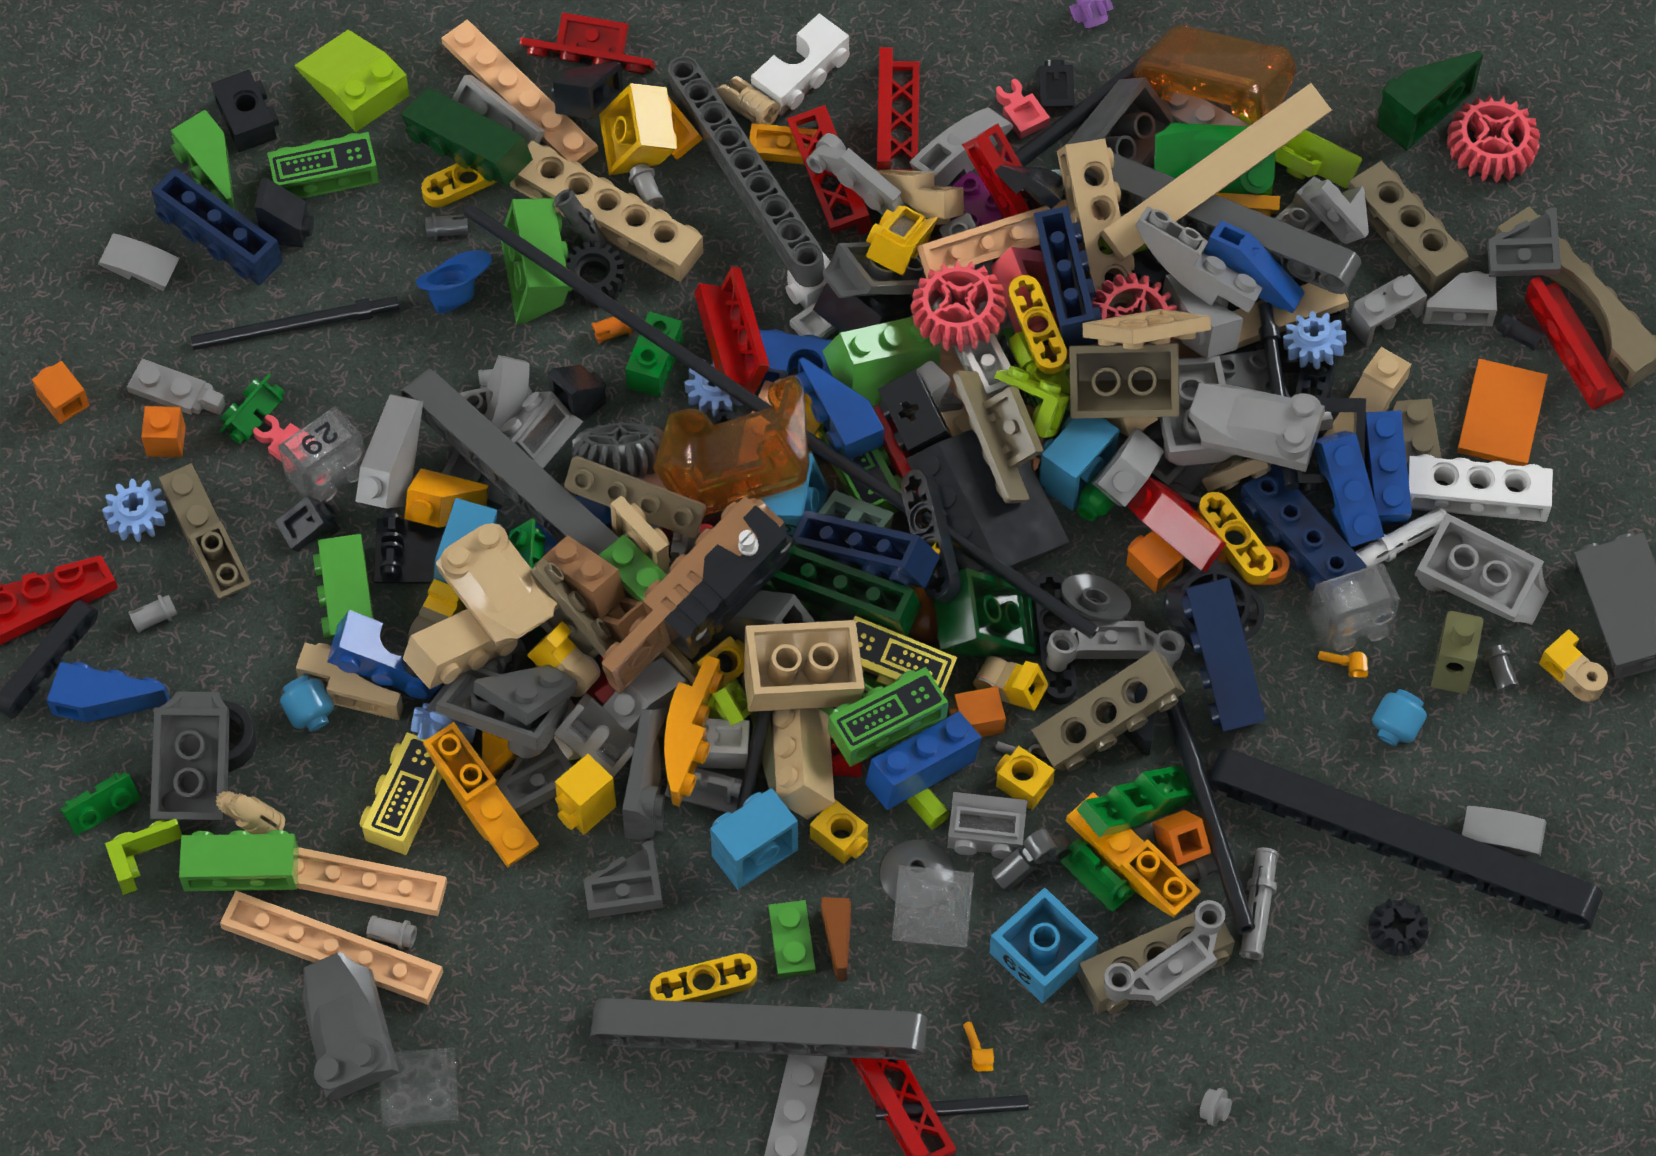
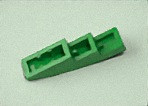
[1077,765,1194,838]

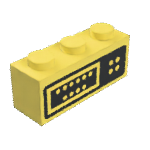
[853,616,957,693]
[360,732,443,855]

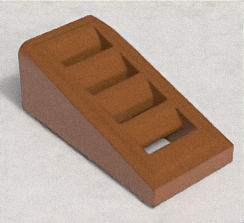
[821,897,851,981]

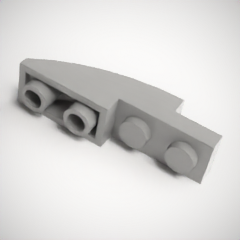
[909,107,1013,186]
[1136,206,1263,313]

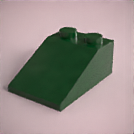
[1376,51,1483,151]
[932,568,1040,657]

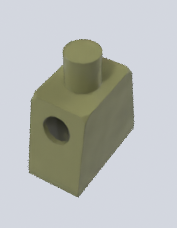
[1431,611,1484,695]

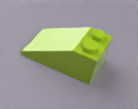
[294,30,410,132]

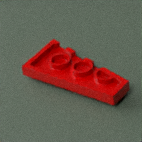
[0,555,118,645]

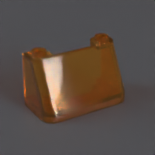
[1134,25,1296,126]
[653,375,809,516]

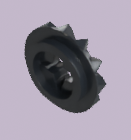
[1368,898,1429,956]

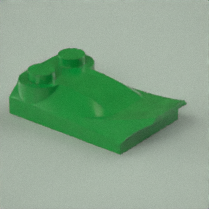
[1154,123,1276,196]

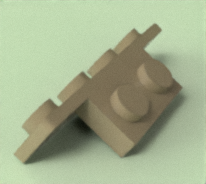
[953,371,1044,503]
[564,456,706,538]
[531,557,615,658]

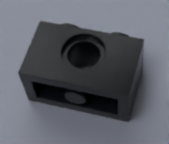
[211,70,279,152]

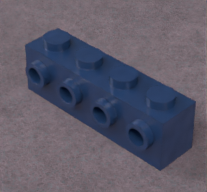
[151,167,283,286]
[1034,206,1102,349]
[1239,464,1367,603]
[793,510,940,588]
[1181,577,1266,732]

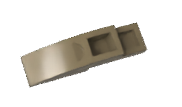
[159,463,252,600]

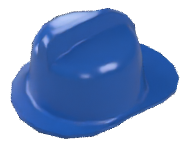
[416,250,492,314]

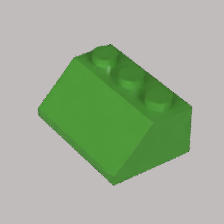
[501,198,572,324]
[822,317,941,407]

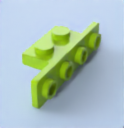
[1234,100,1362,188]

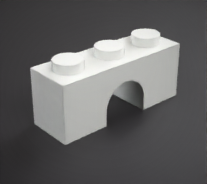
[751,14,850,116]

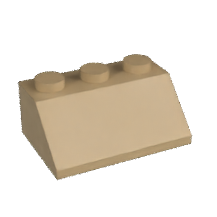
[744,620,865,712]

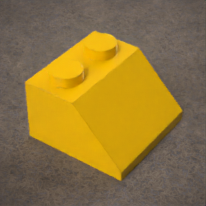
[599,83,677,175]

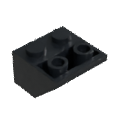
[813,283,913,332]

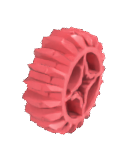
[1447,95,1540,184]
[911,260,1007,352]
[1091,273,1177,345]

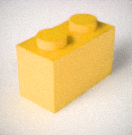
[555,753,616,835]

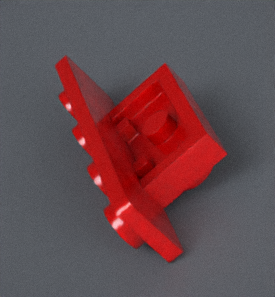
[519,12,656,74]

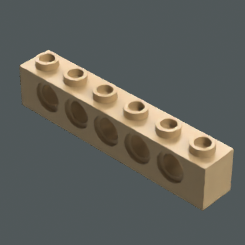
[1057,138,1146,344]
[510,141,703,282]

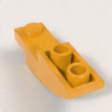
[664,655,724,807]
[423,722,539,868]
[1066,792,1201,918]

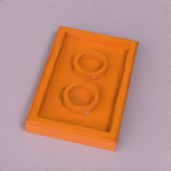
[1457,359,1548,466]

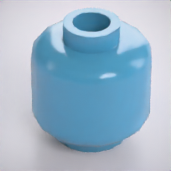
[280,675,335,732]
[1372,689,1427,746]

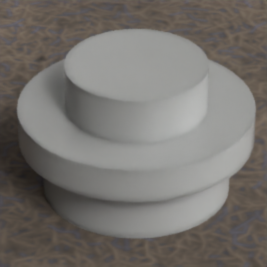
[1200,1088,1232,1126]

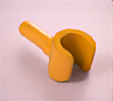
[1318,651,1368,678]
[963,1022,994,1072]

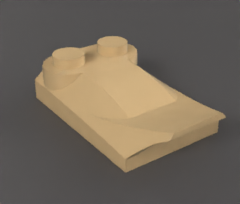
[436,523,559,647]

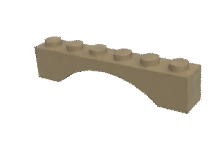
[1495,206,1656,388]

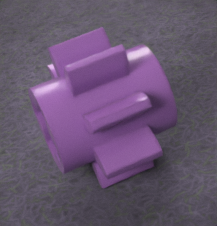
[1069,0,1114,28]

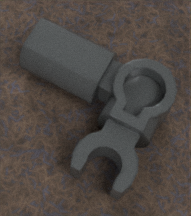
[992,828,1072,890]

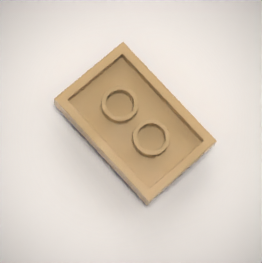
[1083,309,1211,349]
[610,495,670,574]

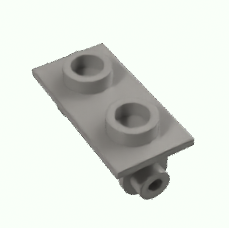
[665,768,742,814]

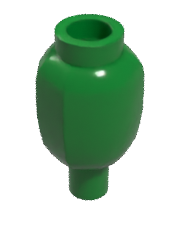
[1077,473,1114,521]

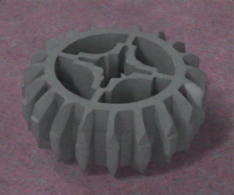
[571,421,668,478]

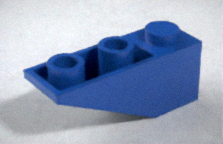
[1204,220,1305,313]
[795,357,884,459]
[47,662,170,722]

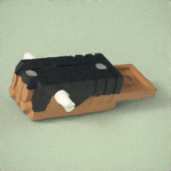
[601,496,796,694]

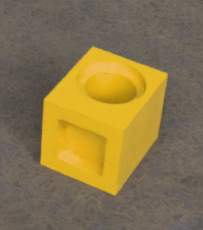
[693,636,745,686]
[995,746,1055,810]
[810,799,869,864]

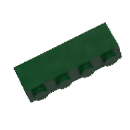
[401,87,533,187]
[770,546,921,637]

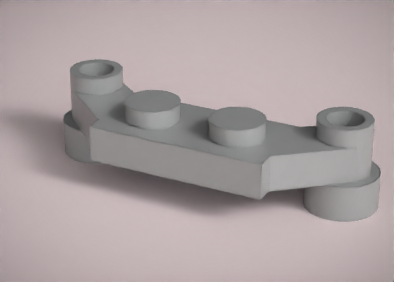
[806,133,916,215]
[1046,621,1185,672]
[1103,900,1225,1006]

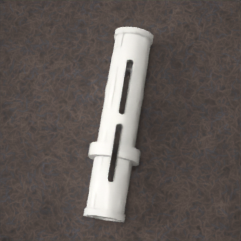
[1354,506,1447,570]

